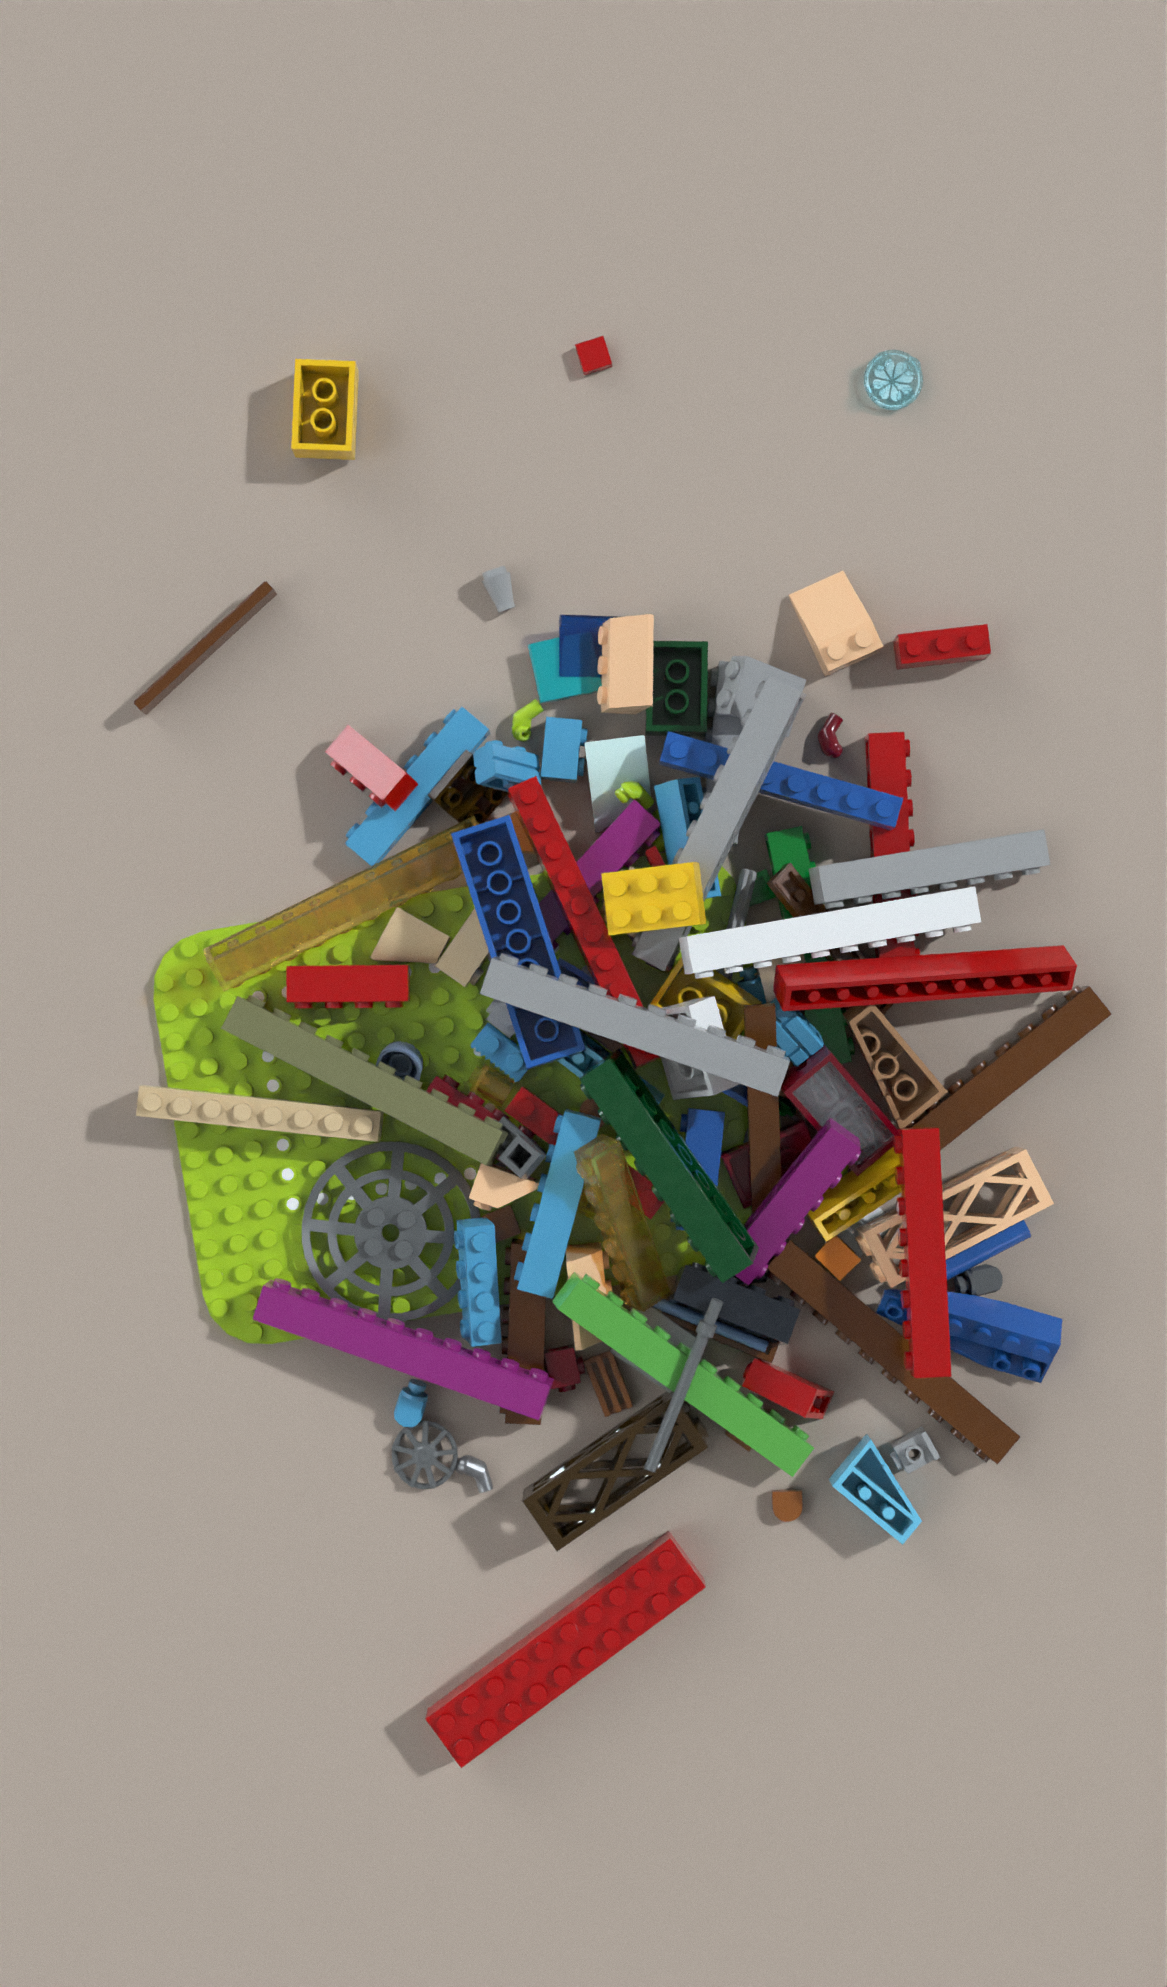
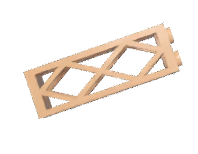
[855,1147,1054,1288]

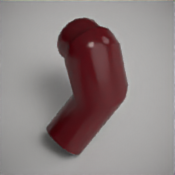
[818,712,843,759]

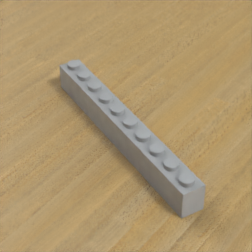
[632,676,806,971]
[480,953,790,1097]

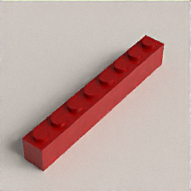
[865,732,920,958]
[893,1127,952,1378]

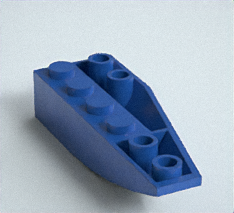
[876,1289,1062,1383]

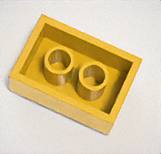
[291,359,359,460]
[601,862,706,935]
[650,957,762,1039]

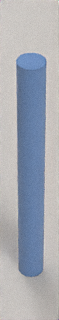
[652,1296,769,1352]

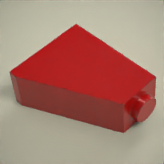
[742,1358,834,1419]

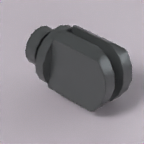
[954,1264,1003,1296]

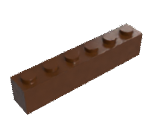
[499,1239,546,1425]

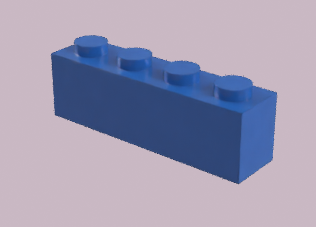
[670,1108,725,1231]

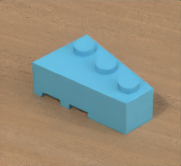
[829,1433,922,1545]

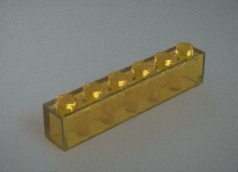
[574,1134,671,1312]

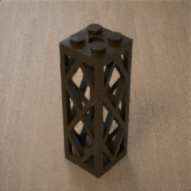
[522,1391,709,1551]

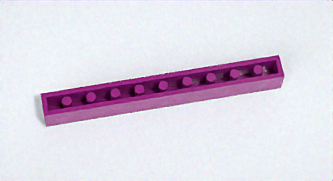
[253,1278,554,1420]

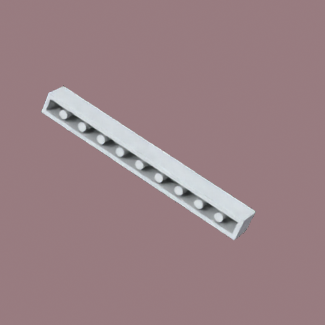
[679,886,981,979]

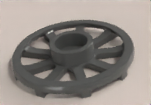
[391,1421,458,1489]

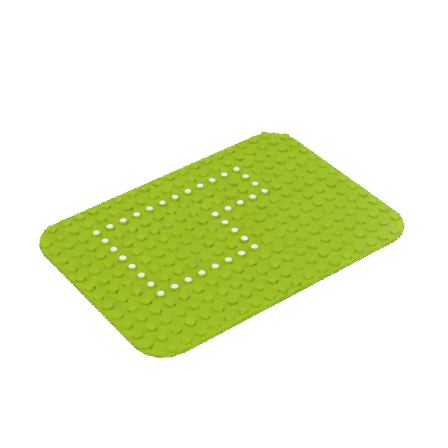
[153,852,781,1344]

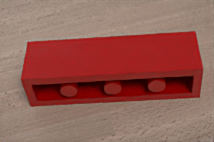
[286,965,410,1009]

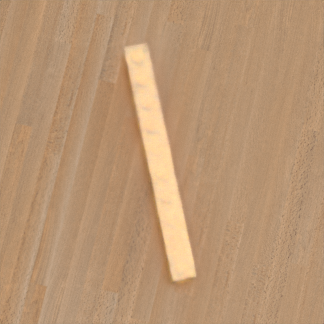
[203,816,479,991]

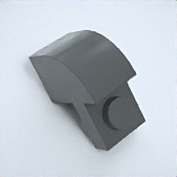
[498,1117,547,1179]

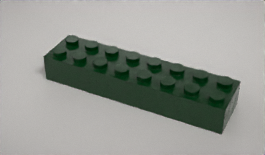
[579,1048,759,1283]

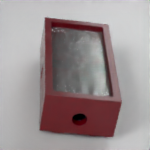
[781,1044,898,1176]

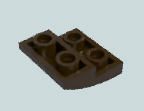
[427,750,508,829]

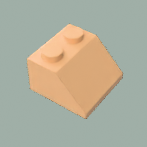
[469,1163,540,1211]

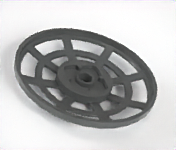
[302,1141,481,1322]

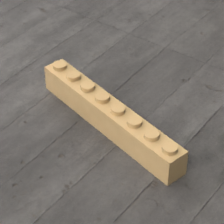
[136,1085,384,1142]

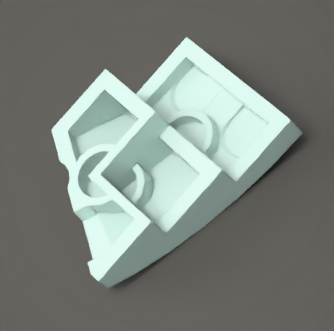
[584,735,651,833]

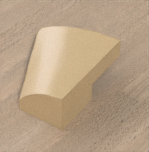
[370,907,451,964]

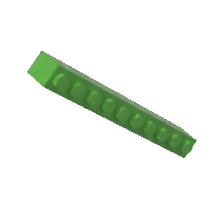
[552,1272,814,1477]

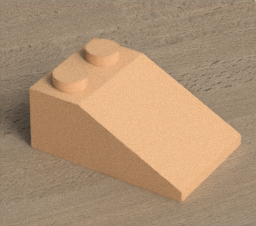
[789,571,883,677]

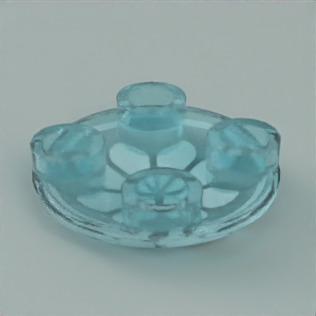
[864,350,923,410]

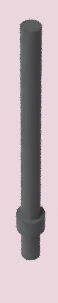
[644,1298,723,1472]

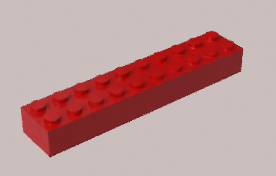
[425,1531,706,1768]

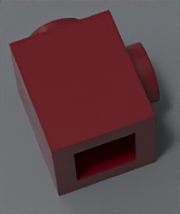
[544,1344,586,1392]

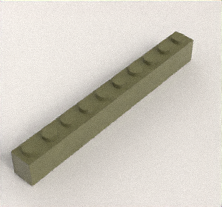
[221,995,508,1166]

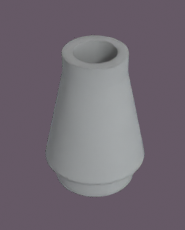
[482,566,515,612]

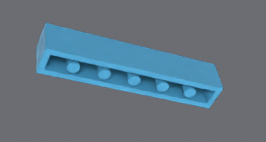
[345,707,490,869]
[514,1109,601,1299]

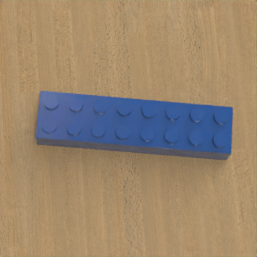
[451,815,586,1070]

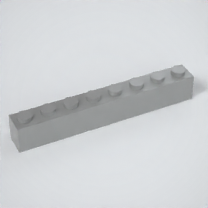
[809,829,1050,909]

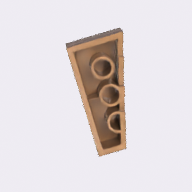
[843,1005,948,1129]

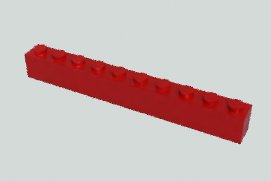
[508,776,661,1069]
[773,945,1077,1011]

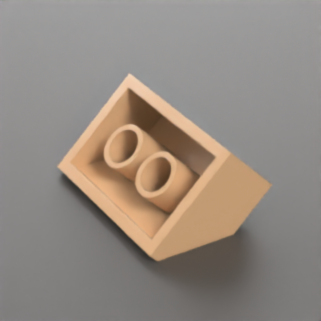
[597,614,654,715]
[566,1242,612,1351]

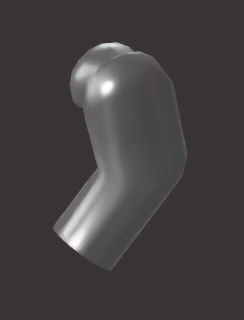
[455,1455,493,1493]

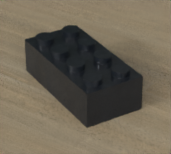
[668,1262,801,1346]

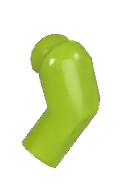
[615,781,654,810]

